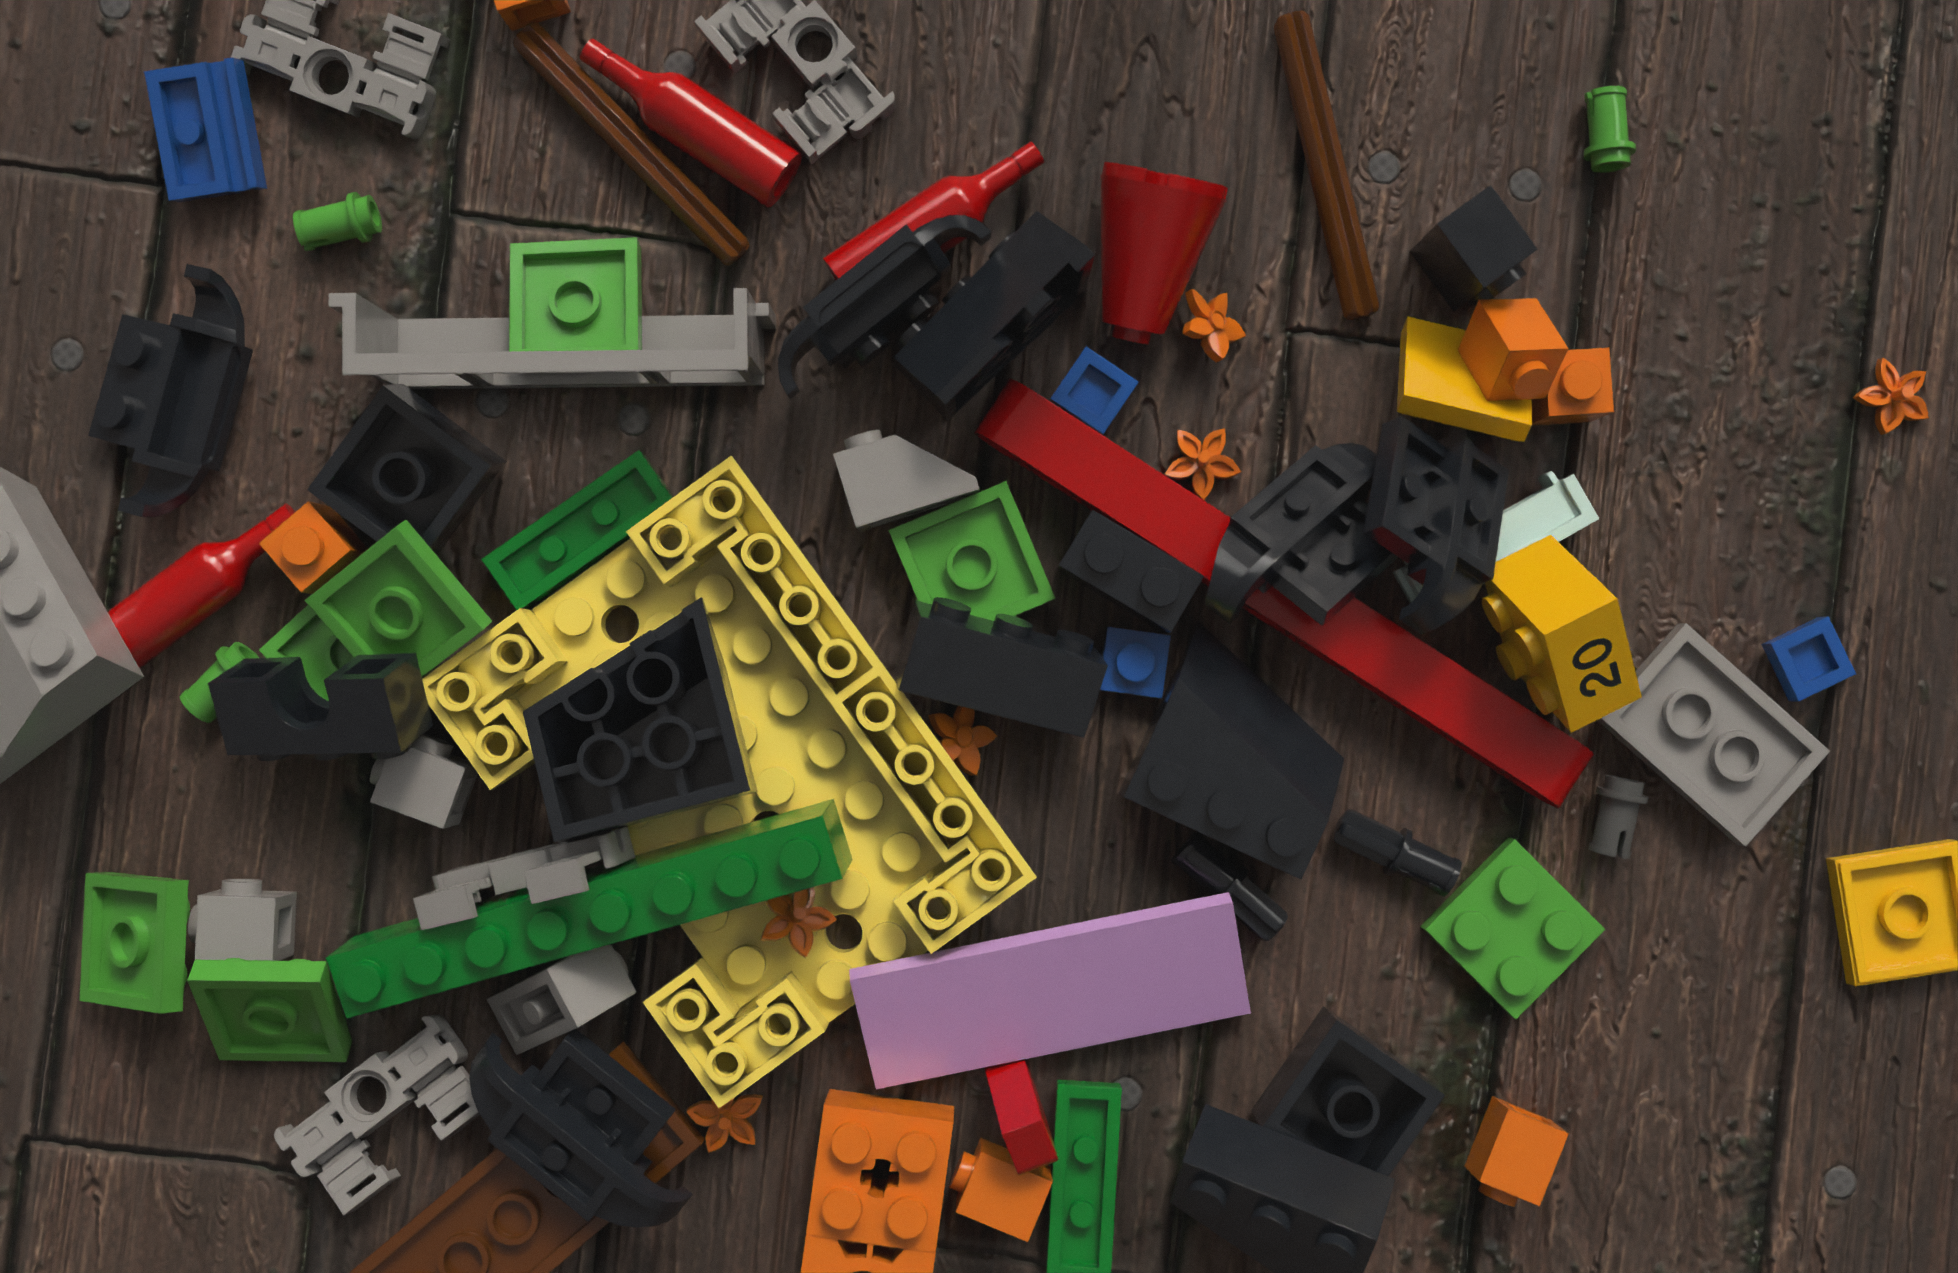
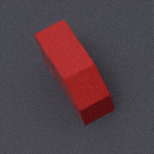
[984,1059,1058,1175]

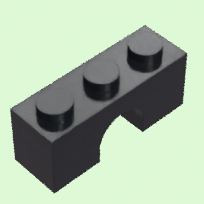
[208,653,433,761]

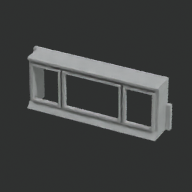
[329,288,776,390]

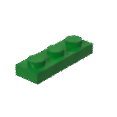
[481,450,673,610]
[1046,1079,1122,1273]

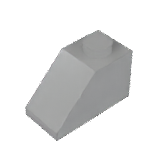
[833,430,980,532]
[487,944,636,1055]

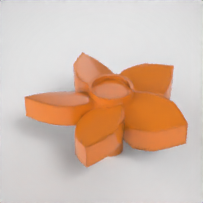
[1183,289,1246,363]
[1853,358,1929,435]
[1165,428,1241,501]
[928,706,997,776]
[760,887,837,958]
[686,1094,763,1153]

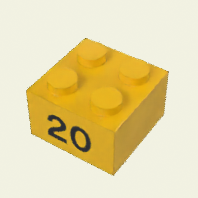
[1482,535,1642,733]

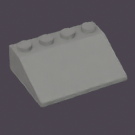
[0,467,144,784]

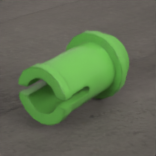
[1583,86,1636,172]
[293,192,382,251]
[179,642,259,723]

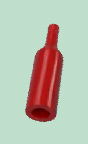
[580,38,802,208]
[823,141,1045,280]
[107,503,296,668]

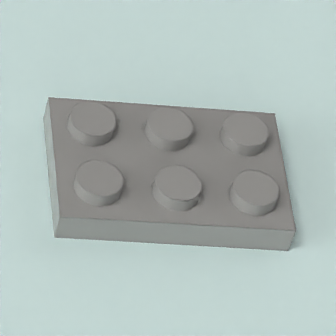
[1597,623,1830,847]

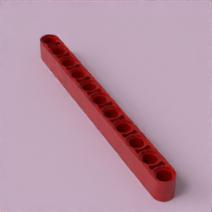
[974,379,1594,809]

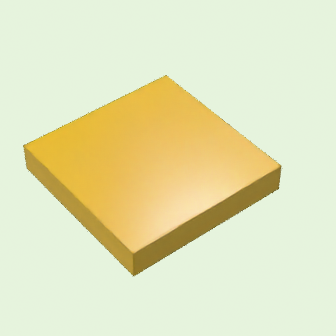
[1397,316,1532,442]
[1826,839,1958,986]

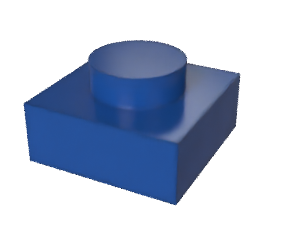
[1050,346,1139,435]
[1761,616,1856,702]
[1100,627,1171,698]

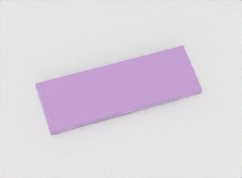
[849,892,1251,1089]

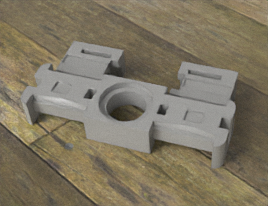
[231,0,451,139]
[694,0,896,165]
[413,826,635,930]
[274,1014,480,1215]

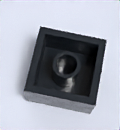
[307,384,507,555]
[1251,1006,1445,1176]

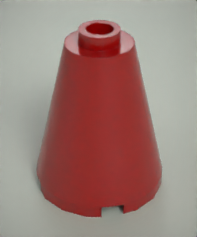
[1100,162,1228,344]

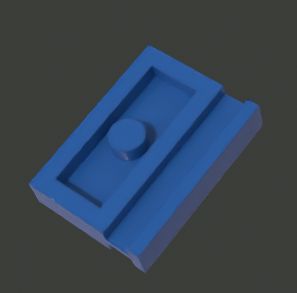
[144,57,267,202]

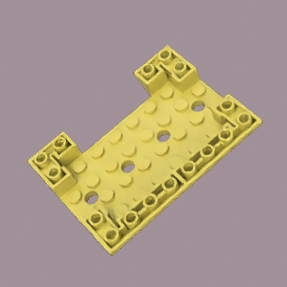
[422,456,1037,1108]

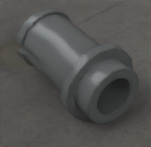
[1588,775,1649,859]

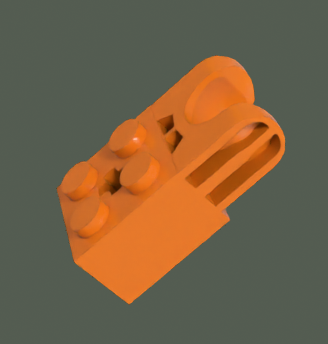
[801,1089,955,1273]

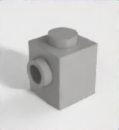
[370,733,478,829]
[188,879,297,961]

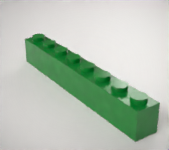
[325,799,853,1018]

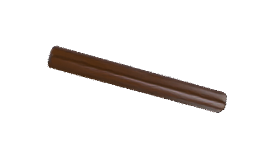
[1274,11,1380,320]
[513,22,750,266]

